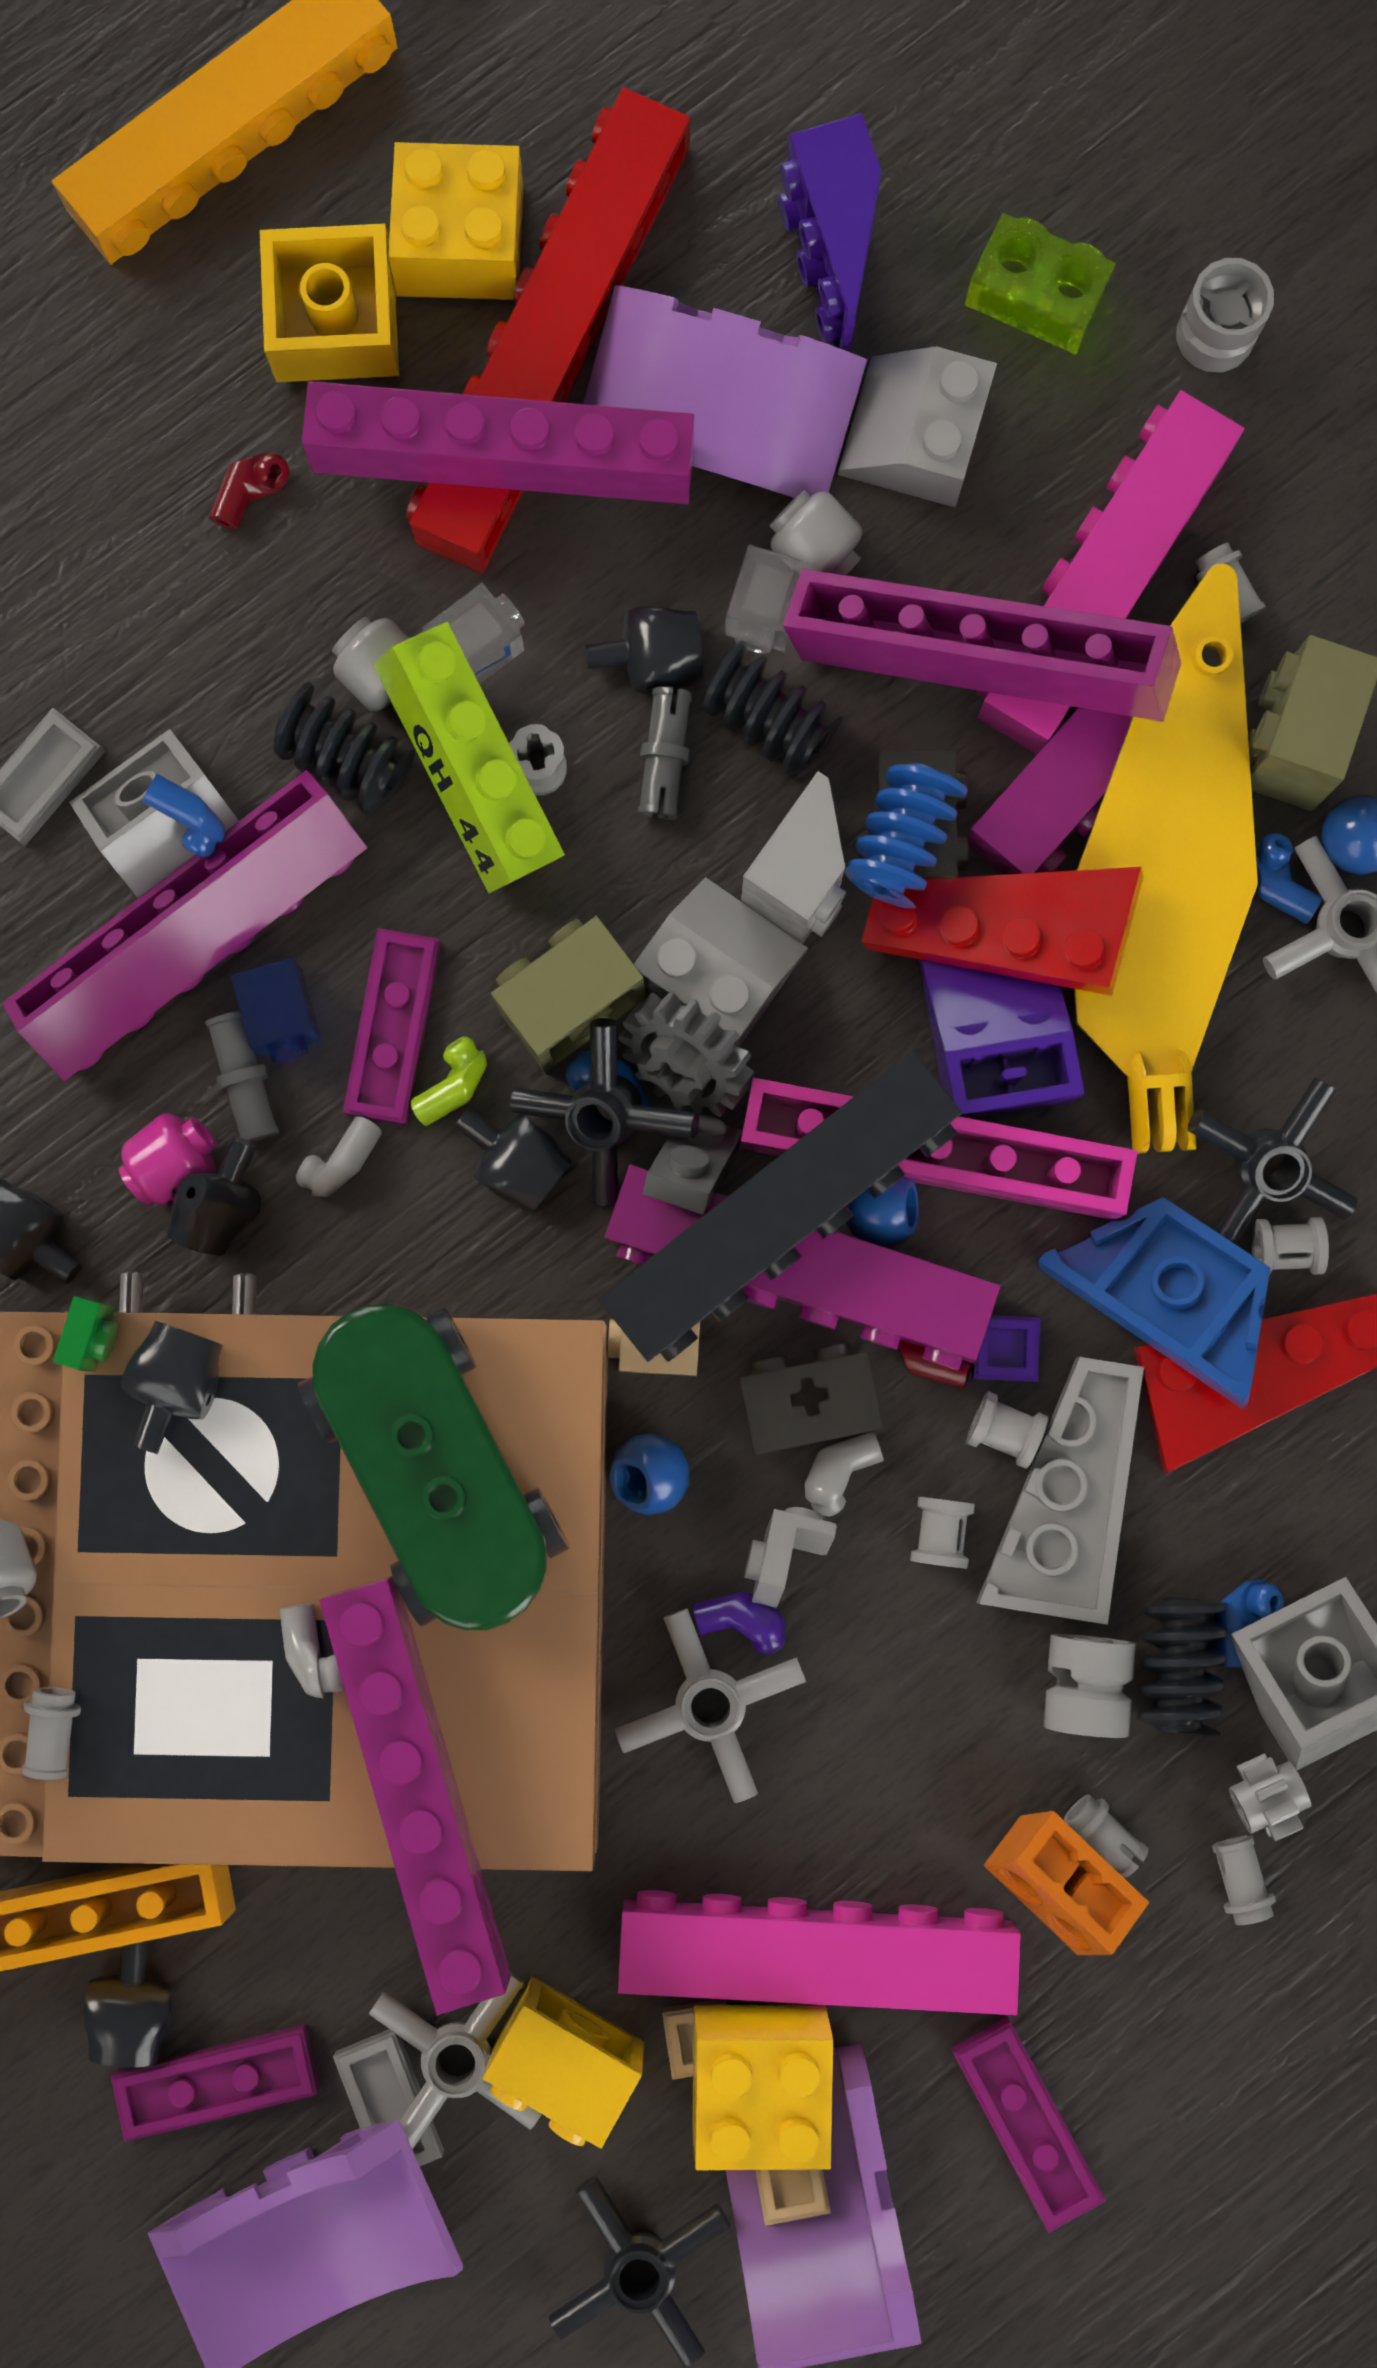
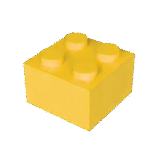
[388,142,524,300]
[260,224,399,382]
[482,1976,645,2149]
[692,2005,833,2170]

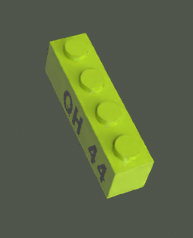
[373,621,565,894]

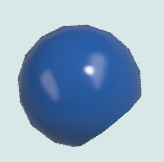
[1321,794,1377,876]
[845,1176,919,1248]
[609,1433,689,1515]

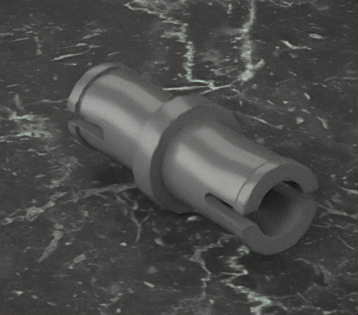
[637,687,692,820]
[205,1011,280,1142]

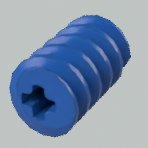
[844,763,968,909]

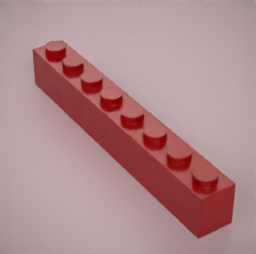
[407,87,690,575]

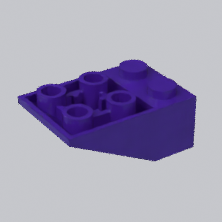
[778,113,881,352]
[919,960,1084,1120]

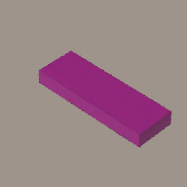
[343,928,441,1126]
[951,2017,1106,2233]
[110,2024,320,2142]

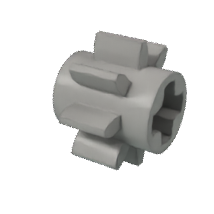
[1229,1753,1311,1841]

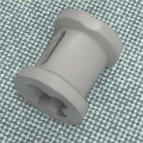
[509,724,567,795]
[1251,1217,1329,1275]
[966,1391,1048,1469]
[910,1497,975,1569]

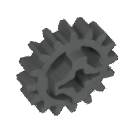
[619,992,754,1117]

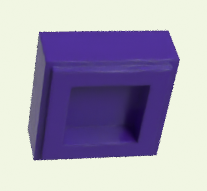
[971,1315,1040,1382]

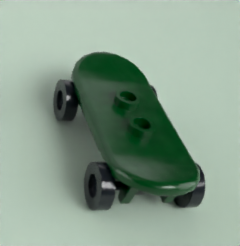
[298,1305,570,1631]

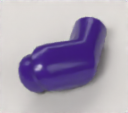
[692,1592,786,1655]

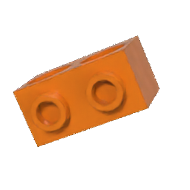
[983,1811,1150,1955]

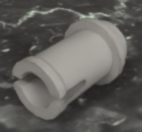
[1195,542,1266,624]
[22,1687,81,1780]
[1064,1794,1149,1878]
[1212,1836,1276,1925]

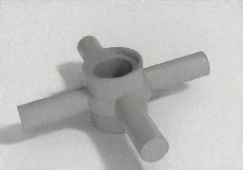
[1263,836,1377,993]
[615,1608,806,1803]
[368,1971,542,2150]

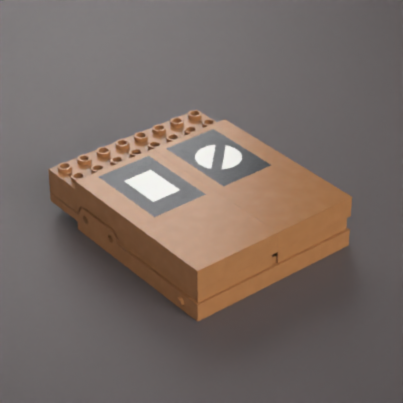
[0,1271,609,1871]

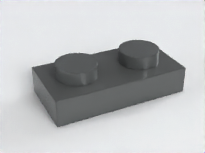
[642,1115,743,1215]

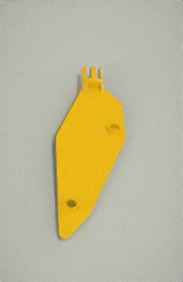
[1074,563,1258,1154]

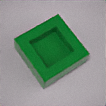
[53,1296,118,1372]

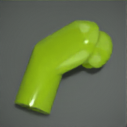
[411,1037,487,1126]

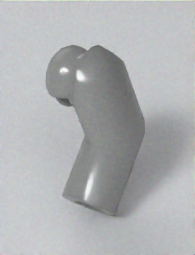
[296,1116,382,1198]
[804,1431,884,1517]
[279,1603,344,1698]

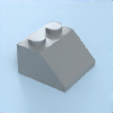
[838,346,997,508]
[69,729,239,898]
[741,771,847,944]
[634,877,808,1048]
[1231,1577,1377,1770]

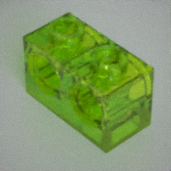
[965,212,1116,355]

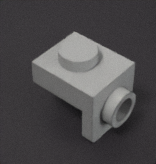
[744,1507,837,1608]

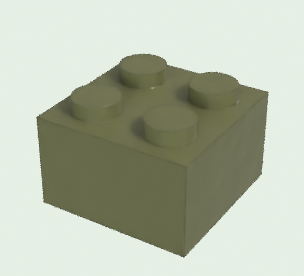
[1248,635,1377,811]
[491,915,646,1074]

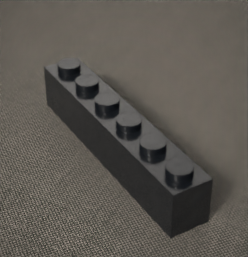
[598,1050,963,1363]

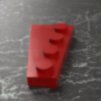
[861,866,1144,996]
[1134,1294,1377,1473]

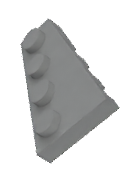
[976,1357,1144,1625]

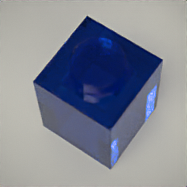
[231,958,322,1062]

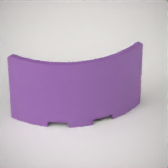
[583,285,867,498]
[726,2043,922,2368]
[147,2120,463,2368]

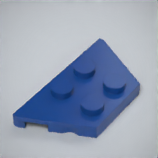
[1038,1197,1270,1409]

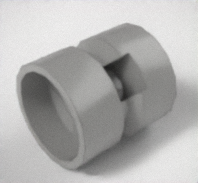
[1176,258,1274,372]
[1043,1634,1136,1738]

